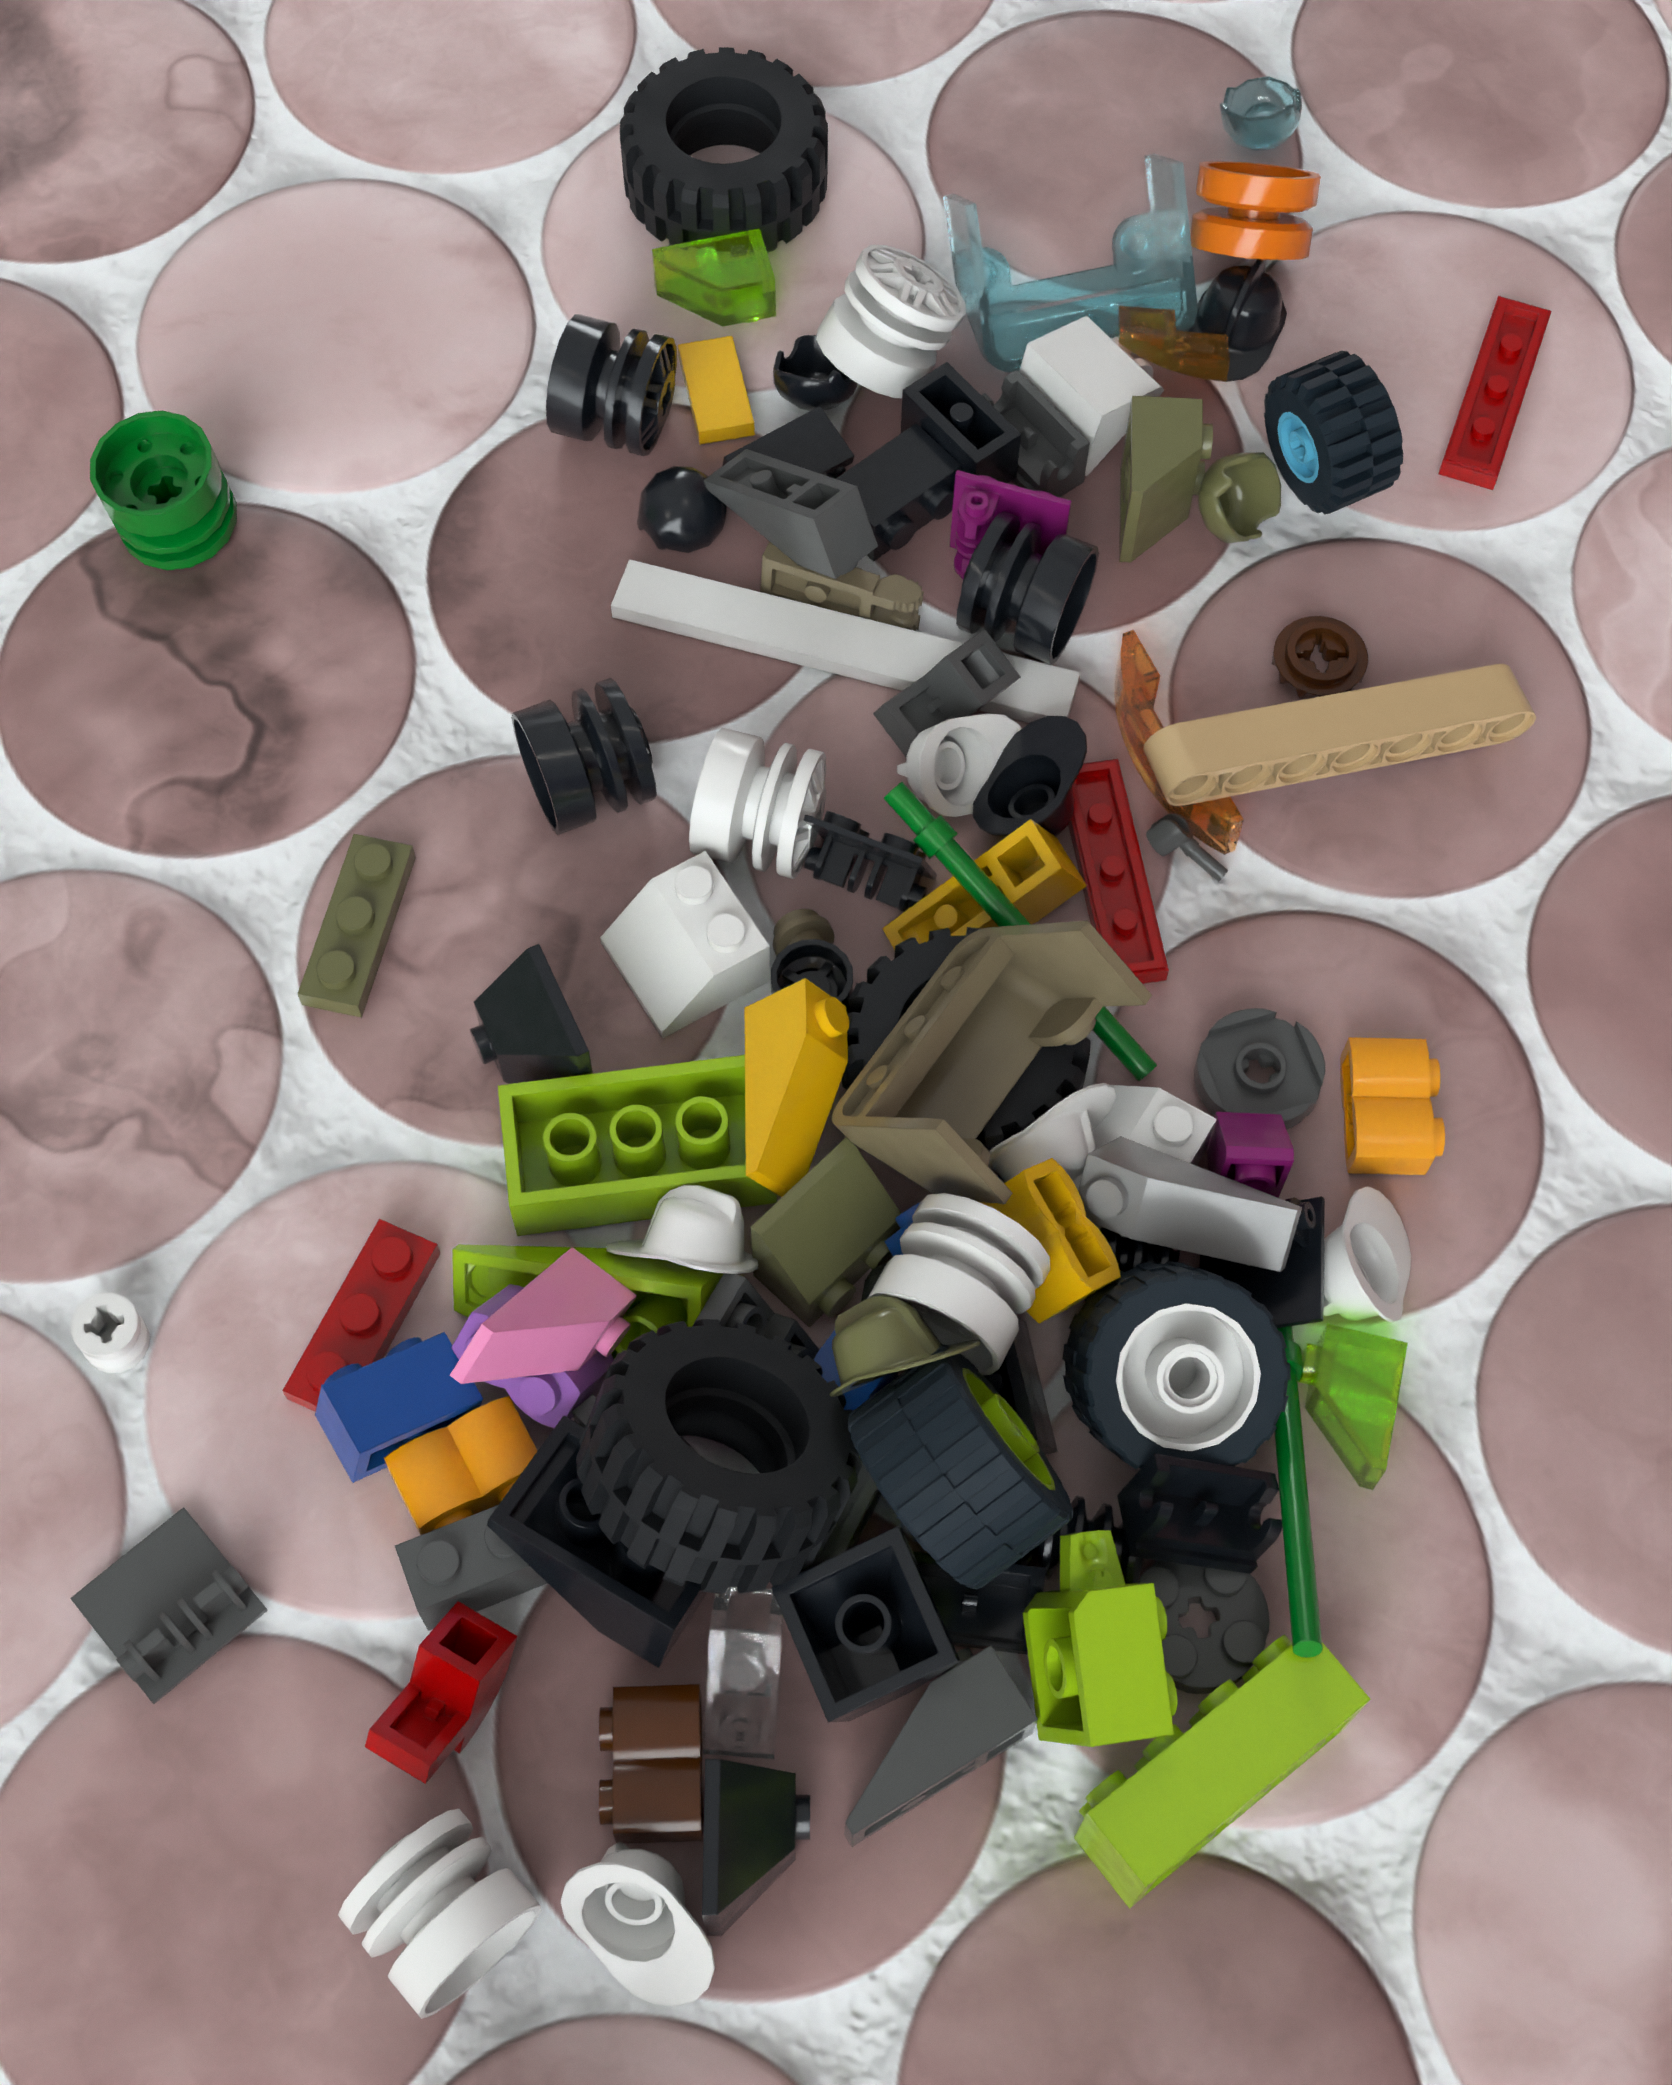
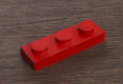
[282,1219,441,1412]

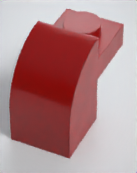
[365,1601,518,1784]

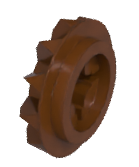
[1272,616,1368,698]

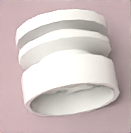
[816,245,966,398]
[689,728,826,879]
[868,1193,1051,1375]
[338,1809,542,2019]

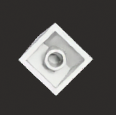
[1019,316,1164,477]

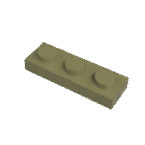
[297,834,416,1018]

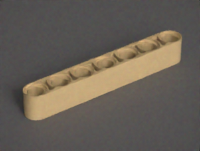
[1143,664,1536,806]

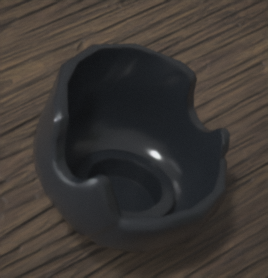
[773,335,858,411]
[637,466,727,553]

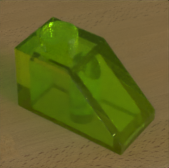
[652,229,776,327]
[1298,1323,1408,1490]

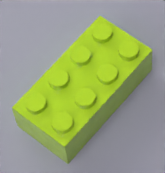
[498,1055,777,1236]
[1074,1634,1371,1909]

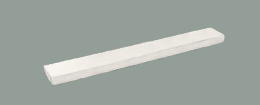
[611,559,1081,723]

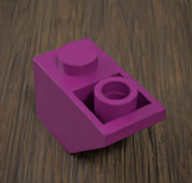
[1207,1112,1294,1198]

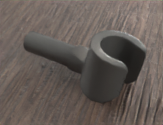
[1146,813,1228,882]

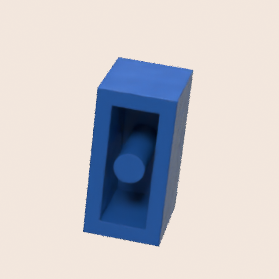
[315,1332,483,1483]

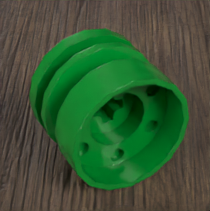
[90,410,237,570]

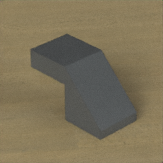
[873,629,1021,757]

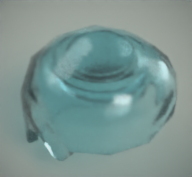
[1220,76,1302,151]

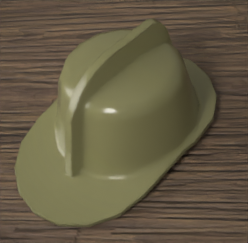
[830,1295,981,1397]

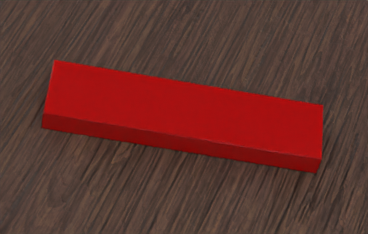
[1438,296,1552,490]
[1068,759,1169,984]

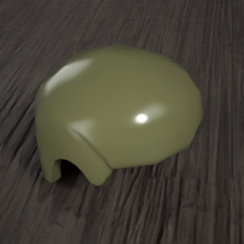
[1198,452,1281,544]

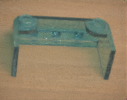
[943,153,1198,372]

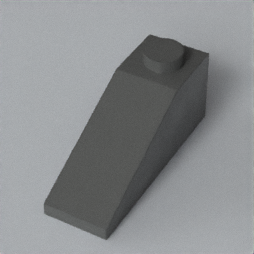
[704,449,878,579]
[844,1645,1038,1847]

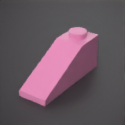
[450,1247,637,1384]

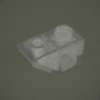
[703,1587,785,1759]

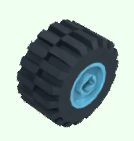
[1264,351,1404,515]

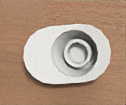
[897,713,1022,817]
[988,1083,1117,1190]
[607,1185,758,1274]
[1323,1186,1411,1323]
[561,1842,715,2007]

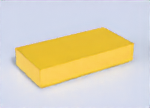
[678,336,755,445]

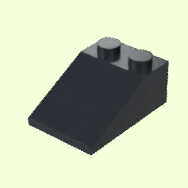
[487,1416,708,1668]

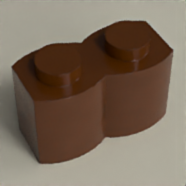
[599,1684,703,1844]

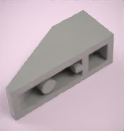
[1078,1136,1302,1272]

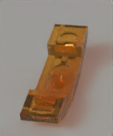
[1114,630,1244,855]

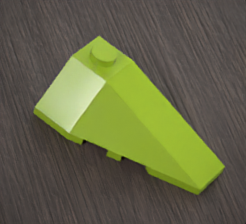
[452,1244,724,1359]

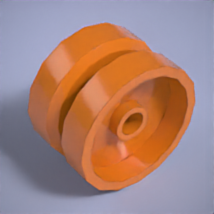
[1189,161,1321,260]

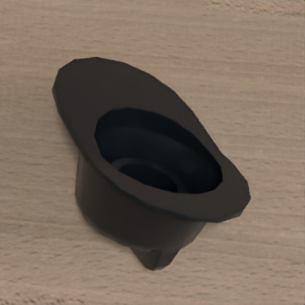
[1182,259,1287,382]
[973,716,1087,837]

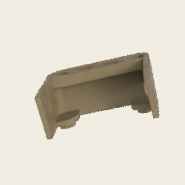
[832,920,1152,1204]

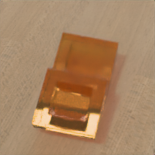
[1118,305,1230,382]

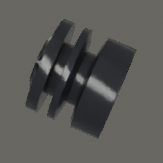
[546,314,677,456]
[956,511,1099,665]
[511,678,657,835]

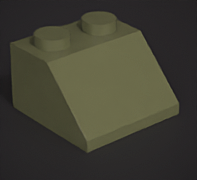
[1119,396,1213,562]
[751,1137,901,1328]

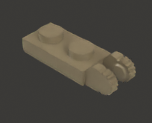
[760,541,924,631]

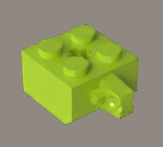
[1023,1530,1178,1747]

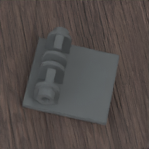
[70,1507,268,1704]

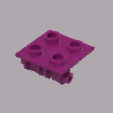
[950,470,1072,579]

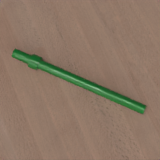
[884,782,1157,1082]
[1274,1326,1323,1658]

